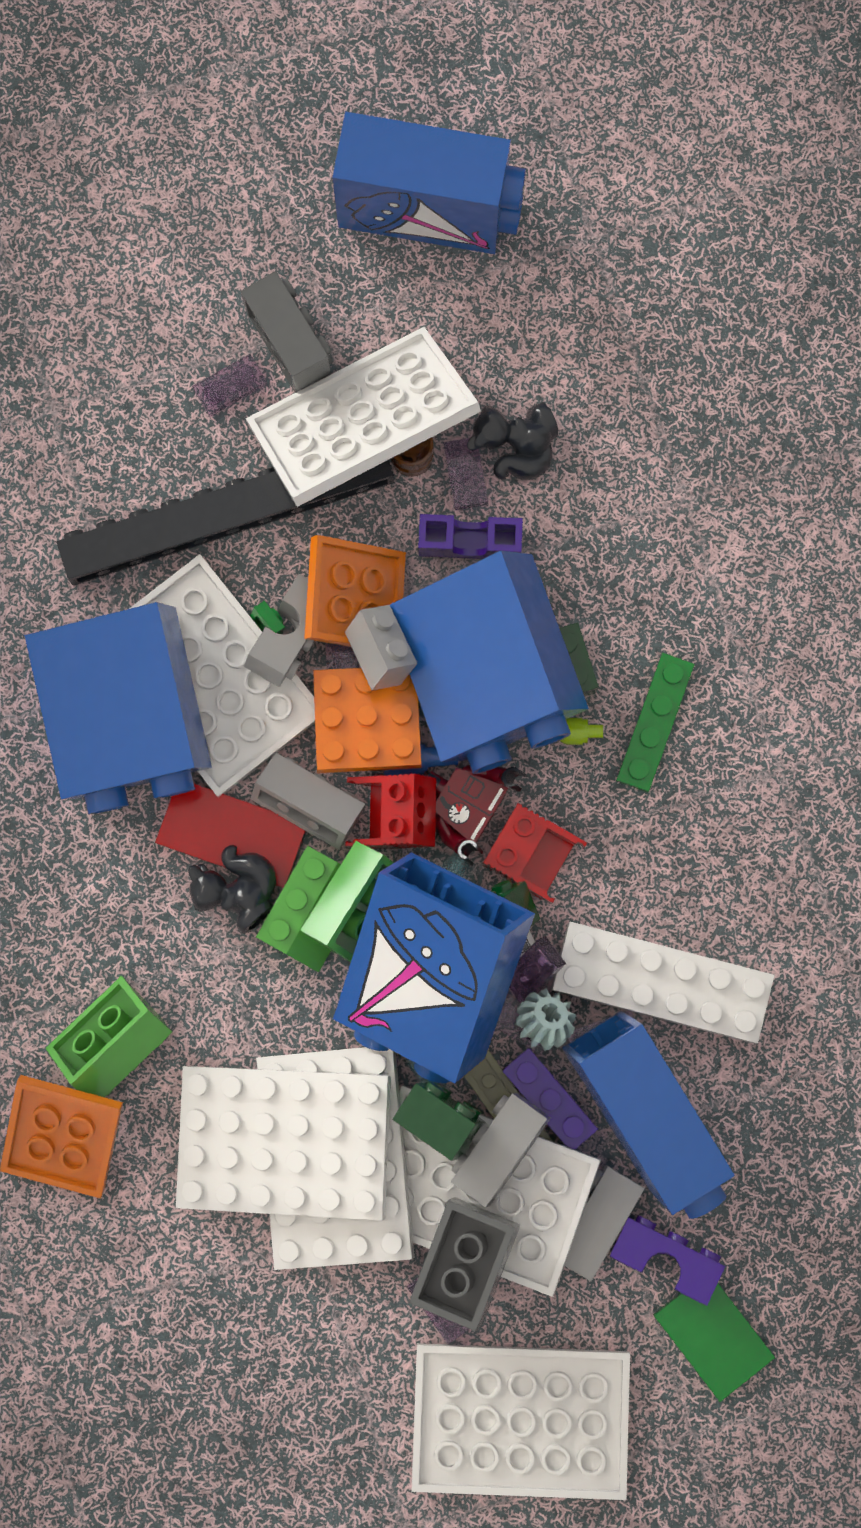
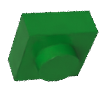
[250,600,285,634]

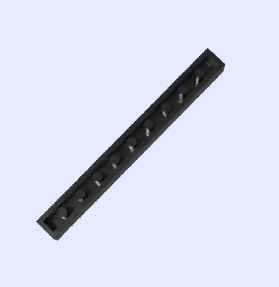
[56,460,394,586]

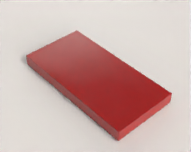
[155,784,306,888]

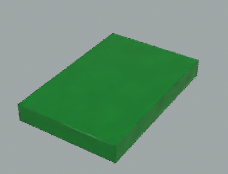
[653,1284,775,1402]

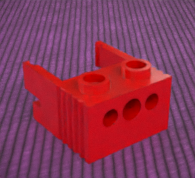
[345,774,436,849]
[482,803,587,904]

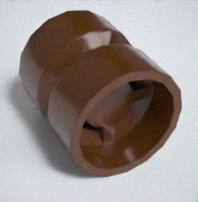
[391,437,434,477]

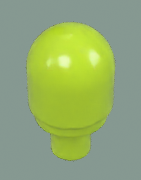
[560,718,603,745]

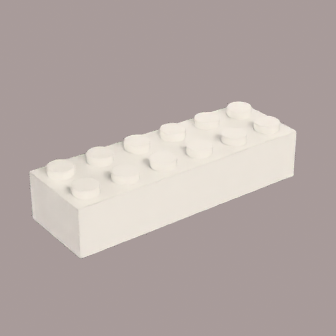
[551,922,774,1043]

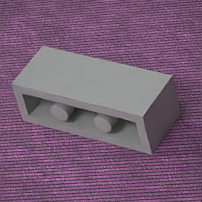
[250,753,365,850]
[451,1093,551,1208]
[564,1165,645,1281]

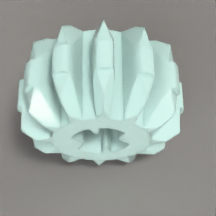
[515,988,576,1051]

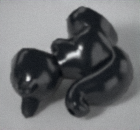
[467,402,558,480]
[188,845,276,934]

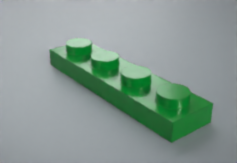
[616,652,695,793]

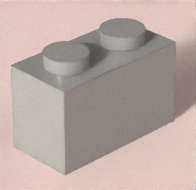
[345,605,417,690]

